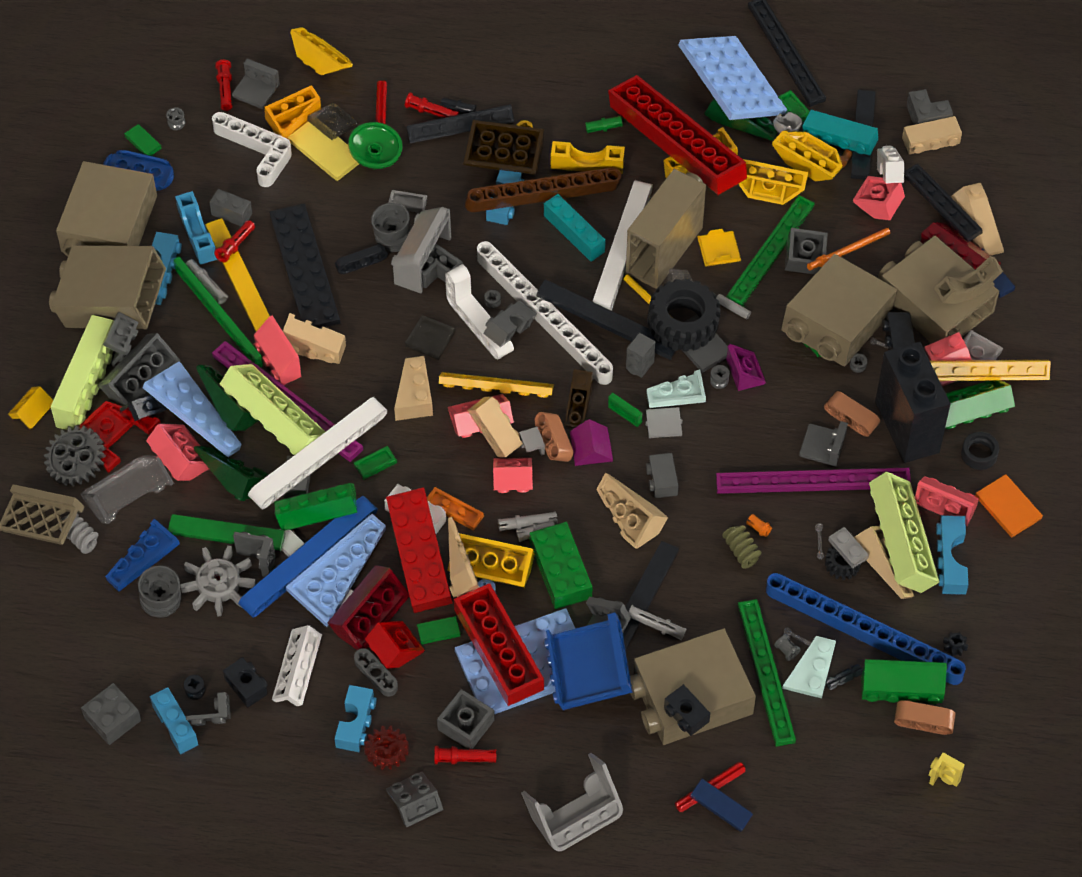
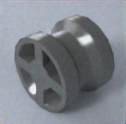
[166,107,186,130]
[710,365,730,389]

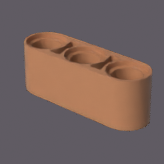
[824,391,880,437]
[535,412,573,462]
[894,701,956,735]

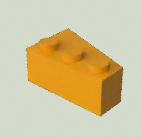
[265,85,321,139]

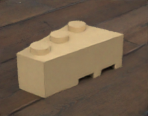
[283,313,346,364]
[394,356,433,421]

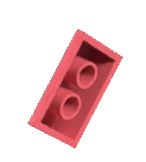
[253,315,301,385]
[448,394,514,438]
[146,424,209,481]
[915,476,979,526]

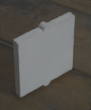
[645,407,683,438]

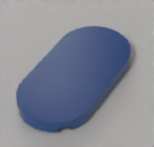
[103,150,174,191]

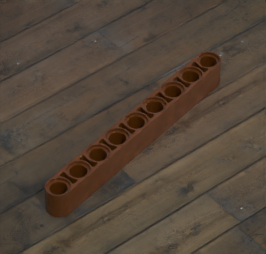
[465,167,621,212]

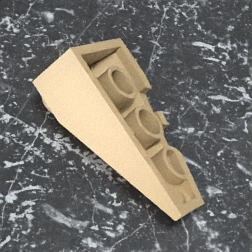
[951,183,1004,255]
[596,473,668,549]
[448,517,480,598]
[854,526,914,599]

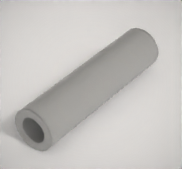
[716,294,751,320]

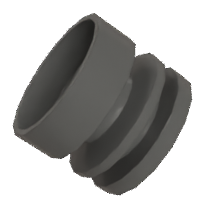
[371,203,412,252]
[138,565,181,618]

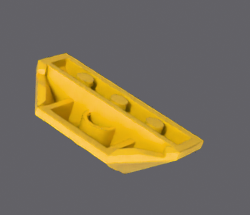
[290,27,353,75]
[772,131,843,181]
[739,159,808,205]

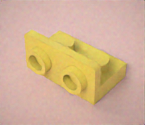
[928,753,965,787]

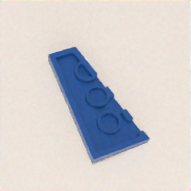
[105,519,180,592]

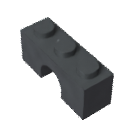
[483,300,536,347]

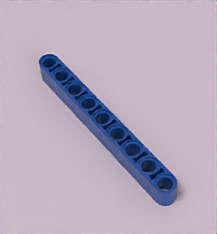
[238,496,378,618]

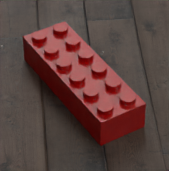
[386,487,453,613]
[454,583,544,706]

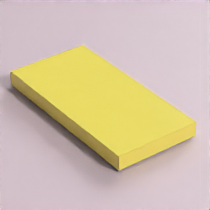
[288,117,359,181]

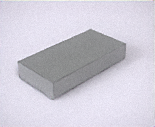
[388,190,427,213]

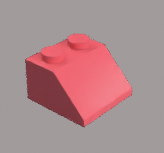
[853,176,905,220]
[924,332,972,387]
[493,458,533,493]

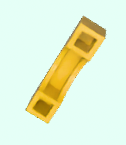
[551,141,625,174]

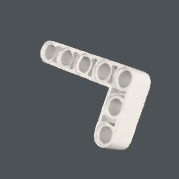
[212,112,292,187]
[445,264,514,360]

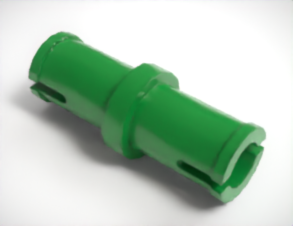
[585,116,622,134]

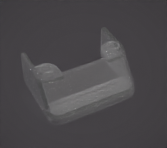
[81,455,174,524]

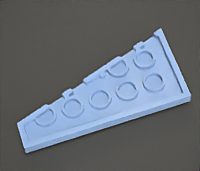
[142,361,242,457]
[286,514,386,627]

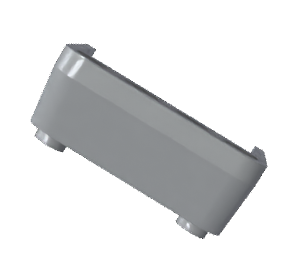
[391,207,451,293]
[521,753,623,851]

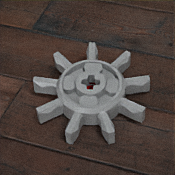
[180,546,256,616]

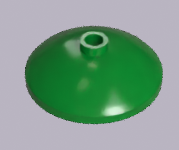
[348,122,402,169]

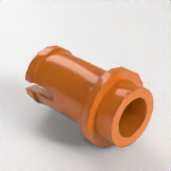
[746,514,772,537]

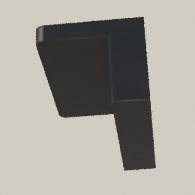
[119,395,167,421]

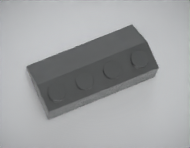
[98,333,181,411]

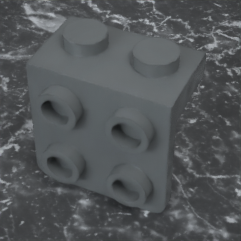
[586,597,631,633]

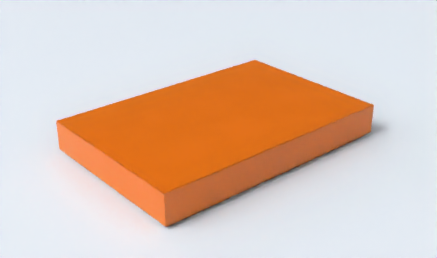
[975,474,1043,538]

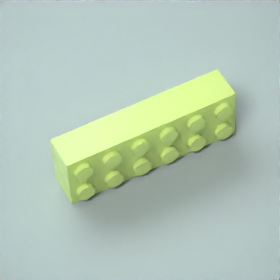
[51,315,113,430]
[220,364,326,455]
[869,472,939,593]

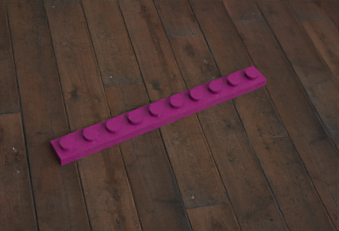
[212,341,363,462]
[716,468,911,494]

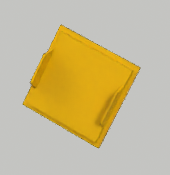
[697,229,741,267]

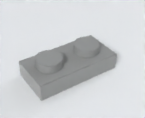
[828,527,869,568]

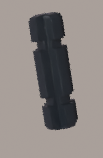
[825,664,863,690]

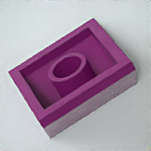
[726,344,766,391]
[570,419,613,466]

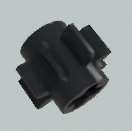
[943,632,968,657]

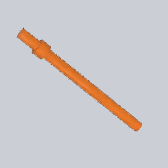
[807,228,890,271]

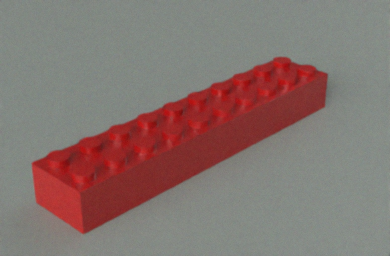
[608,75,747,195]

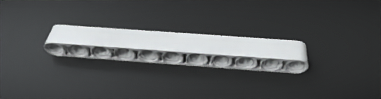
[477,241,613,385]

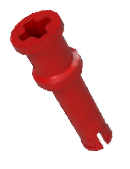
[215,60,232,111]
[405,92,459,118]
[214,220,255,263]
[434,746,496,765]

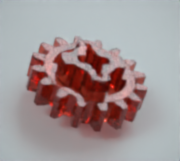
[364,726,409,770]

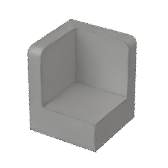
[519,427,545,456]

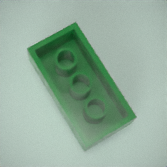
[529,522,593,609]

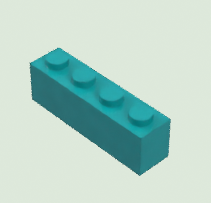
[803,110,878,155]
[544,194,605,262]

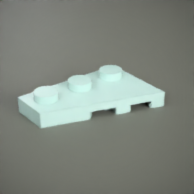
[647,370,706,408]
[782,636,836,698]

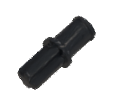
[440,98,476,114]

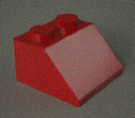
[365,621,425,668]

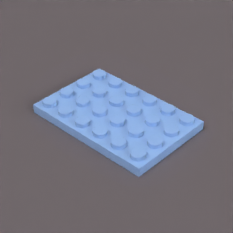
[678,36,787,120]
[455,608,575,714]

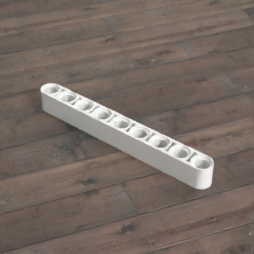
[593,180,653,311]
[248,397,388,509]

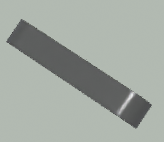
[354,649,398,696]

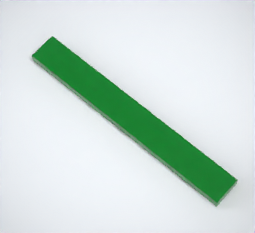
[726,195,815,307]
[174,257,263,367]
[738,599,796,747]

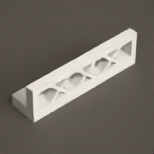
[272,625,322,706]

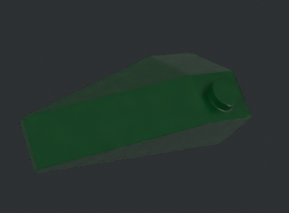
[704,98,777,141]

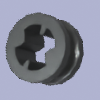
[484,290,501,308]
[850,354,867,373]

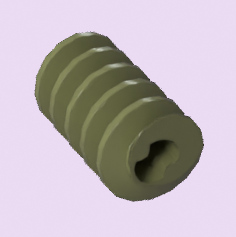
[722,525,762,569]

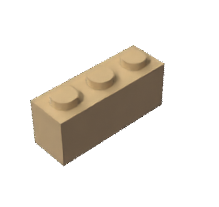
[902,116,962,154]
[467,397,523,457]

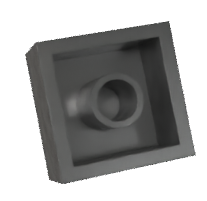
[785,228,827,275]
[81,683,141,745]
[437,689,495,749]

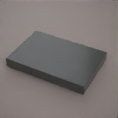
[681,314,728,373]

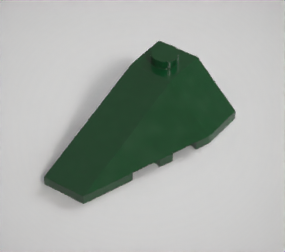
[196,365,259,431]
[194,446,269,501]

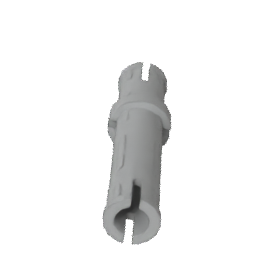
[186,259,228,304]
[498,511,558,531]
[628,605,686,641]

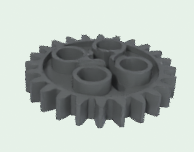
[44,425,106,487]

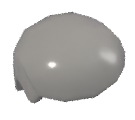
[773,112,803,133]

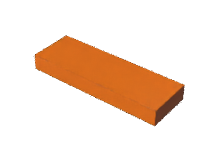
[427,487,484,531]

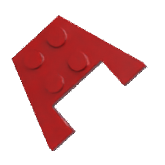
[79,401,161,473]

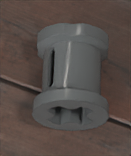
[774,634,801,661]

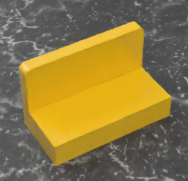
[8,386,53,429]

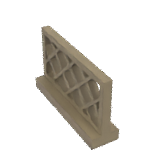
[0,484,85,545]

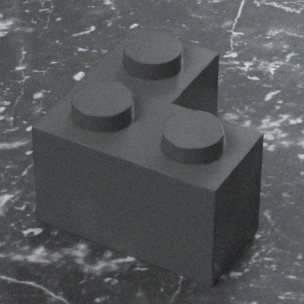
[907,89,953,125]
[422,244,463,289]

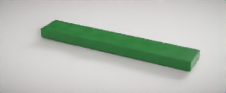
[168,514,286,551]

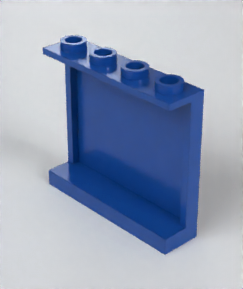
[544,613,633,710]

